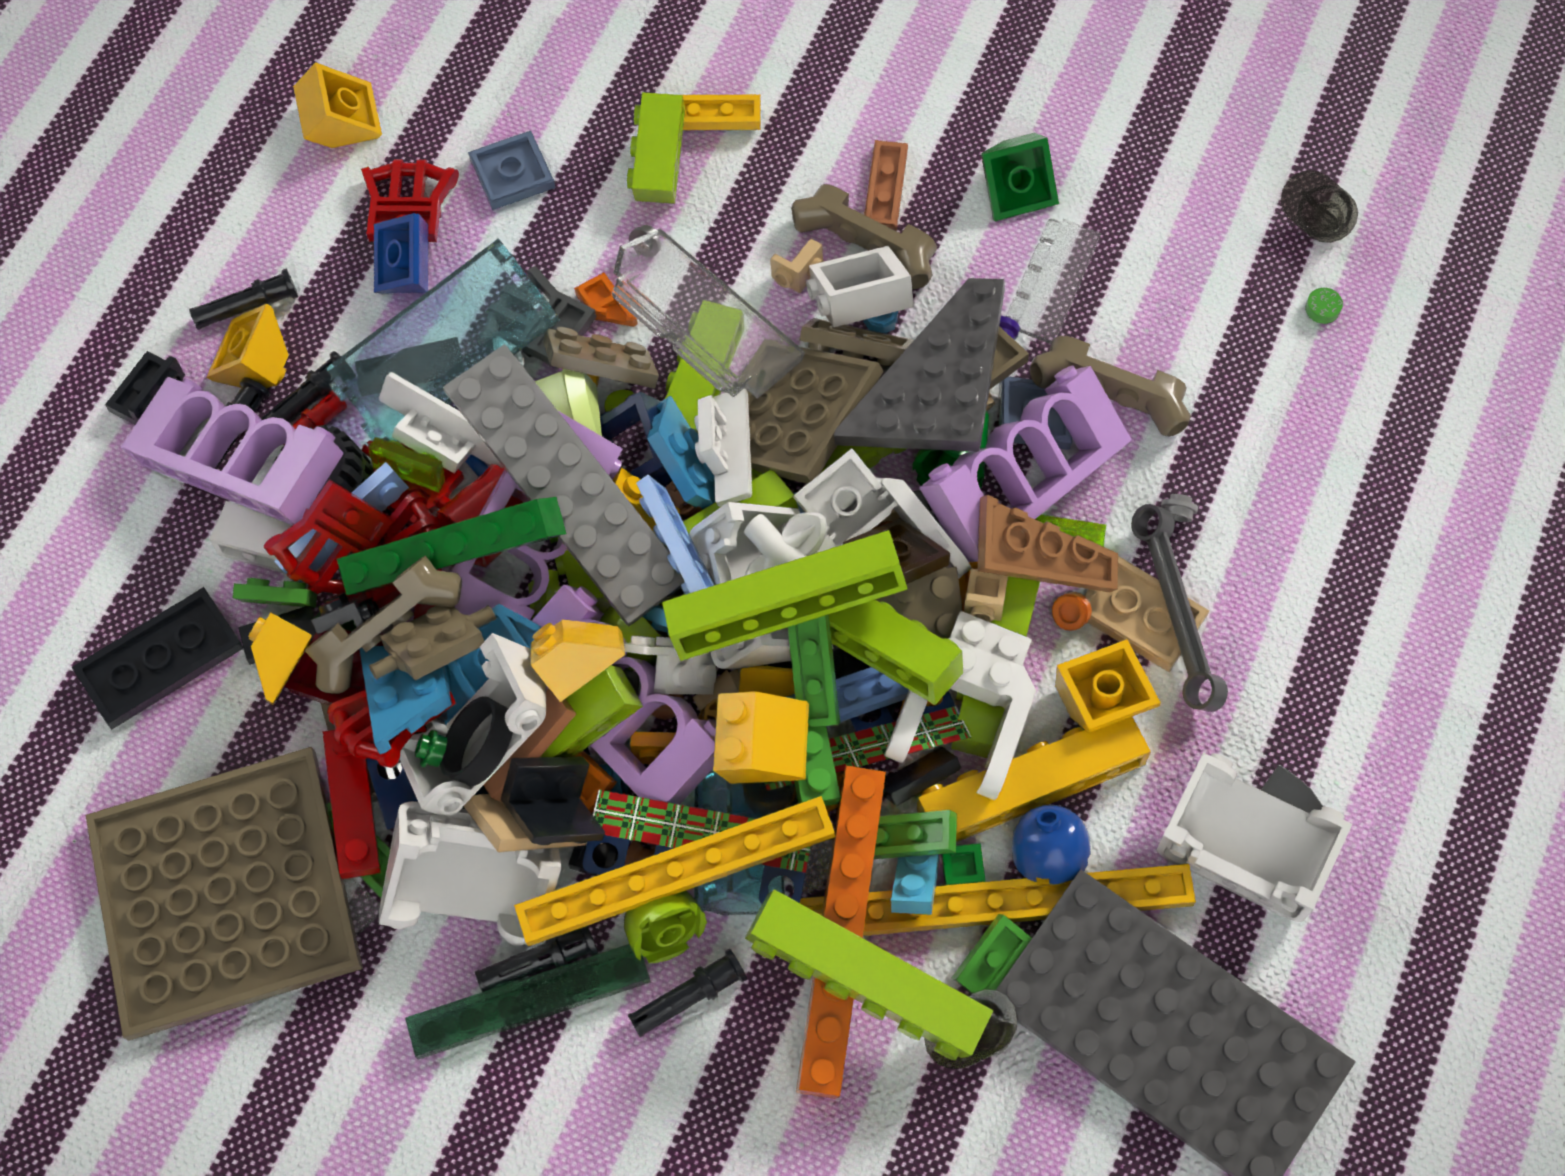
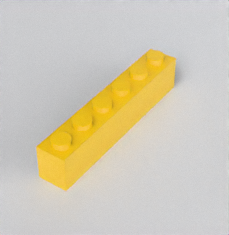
[917,716,1151,842]

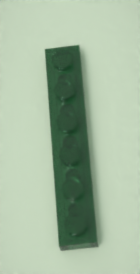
[405,944,651,1060]

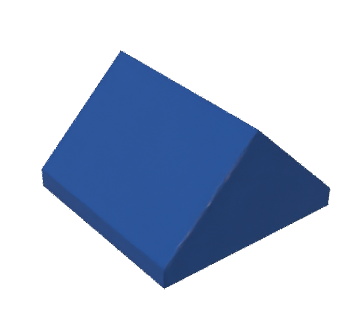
[374,213,428,293]

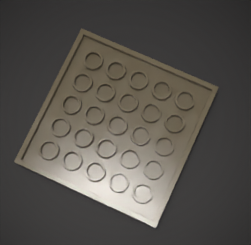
[85,747,363,1041]

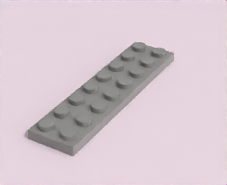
[443,344,685,627]

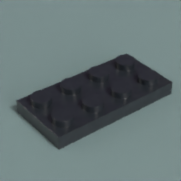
[72,587,243,730]

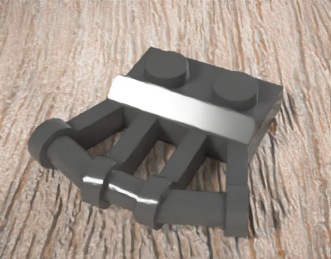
[478,266,596,369]

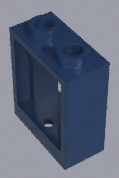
[600,392,672,488]

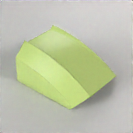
[535,369,602,436]

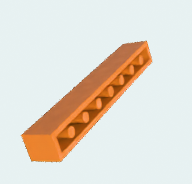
[796,765,886,1099]

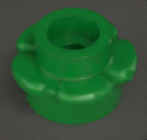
[414,730,447,768]

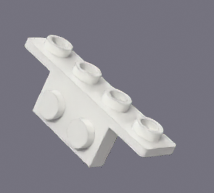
[379,372,503,473]
[694,387,752,507]
[624,636,716,694]

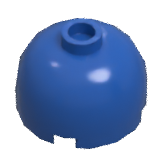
[1012,805,1091,884]

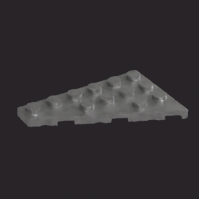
[834,278,1005,451]

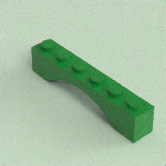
[337,497,567,595]

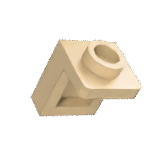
[770,239,824,293]
[964,568,1008,622]

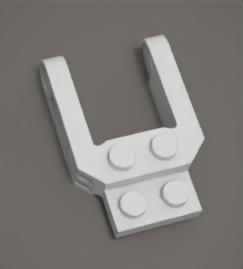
[792,449,971,579]
[884,611,1036,800]

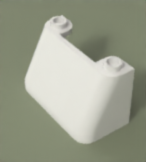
[689,502,833,669]
[400,633,546,815]
[1156,752,1352,922]
[379,802,561,946]

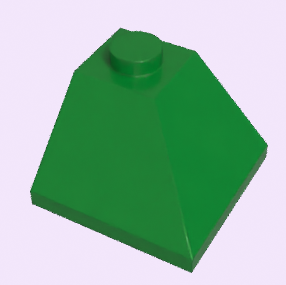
[981,133,1059,221]

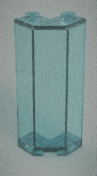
[326,238,560,449]

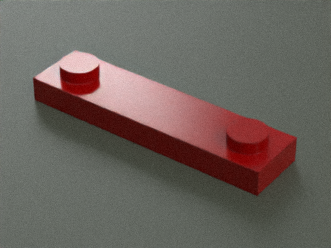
[322,729,381,880]

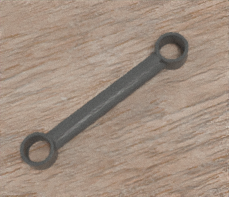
[1131,504,1228,712]

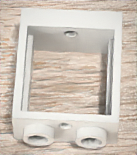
[806,246,914,328]

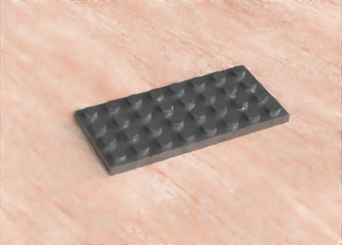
[989,869,1356,1176]

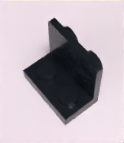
[501,756,605,845]

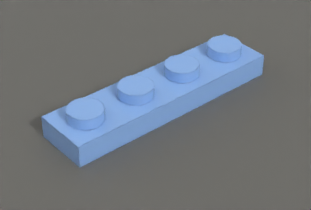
[274,462,409,582]
[636,475,714,595]

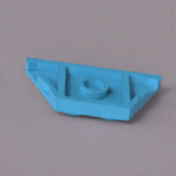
[647,396,715,509]
[444,604,541,725]
[359,646,452,754]

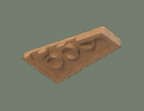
[978,495,1118,593]

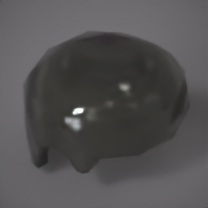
[741,782,798,818]

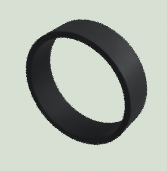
[440,696,513,787]

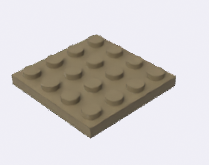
[733,340,883,484]

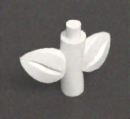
[744,512,826,576]

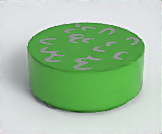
[1305,288,1343,324]

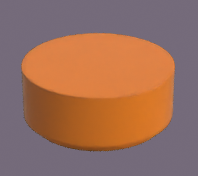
[1052,592,1092,631]

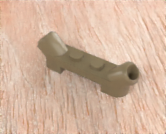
[791,184,937,289]
[1030,336,1191,437]
[305,556,462,693]

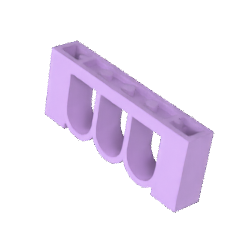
[919,366,1132,562]
[121,377,344,525]
[448,411,623,620]
[532,585,716,805]

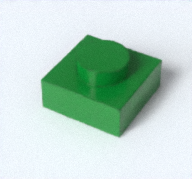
[941,843,986,885]

